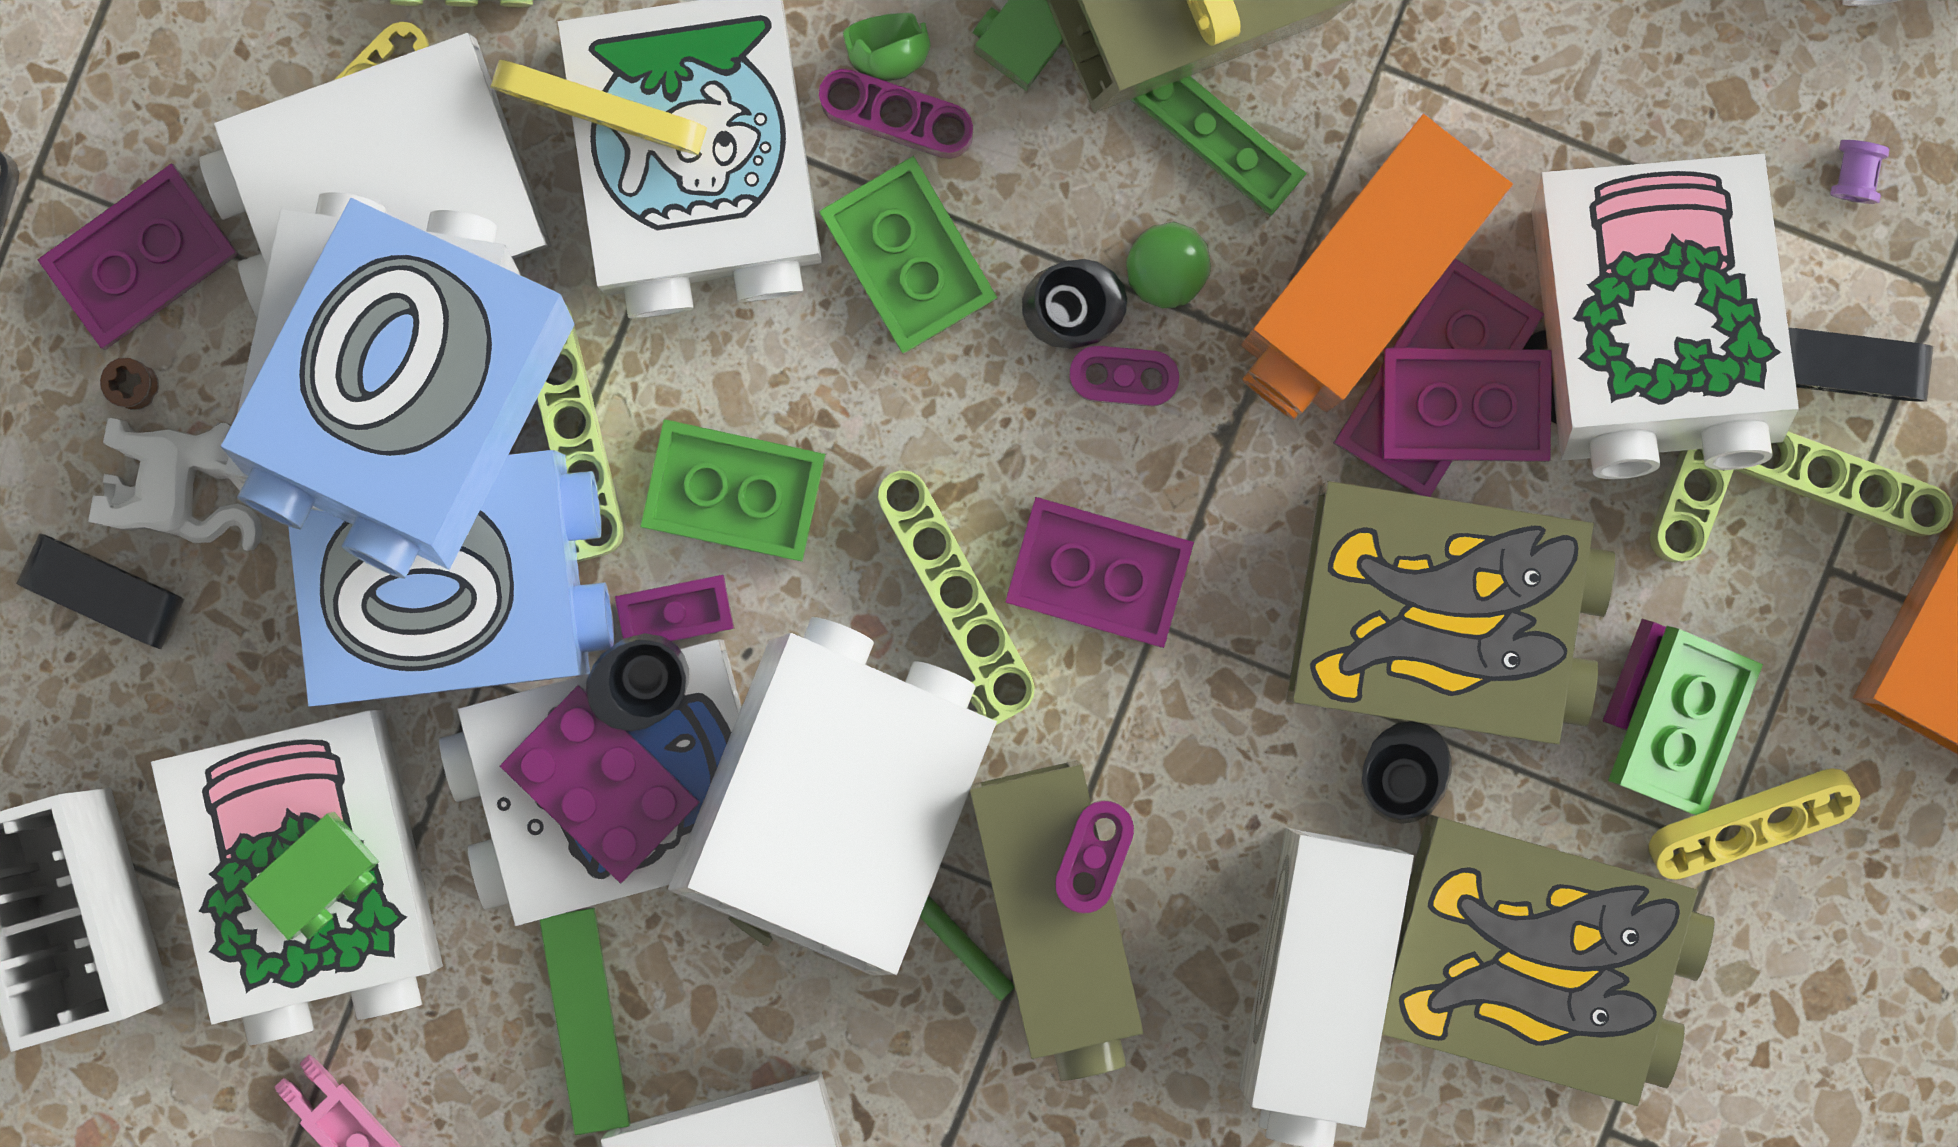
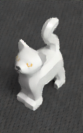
[88,418,262,551]

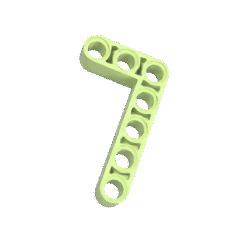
[537,302,624,562]
[1650,431,1954,563]
[878,470,1035,726]

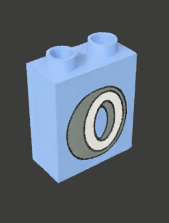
[221,198,575,579]
[288,450,614,707]

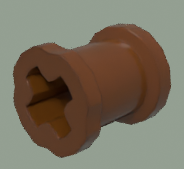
[100,358,159,410]

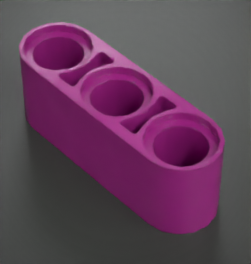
[819,69,973,159]

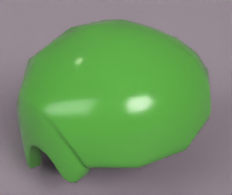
[843,13,931,81]
[1126,221,1211,309]

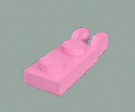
[275,1055,402,1147]

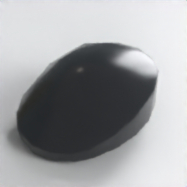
[1022,259,1128,349]
[586,633,689,731]
[1361,721,1452,824]

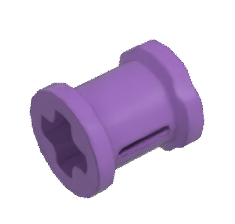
[1830,140,1890,204]

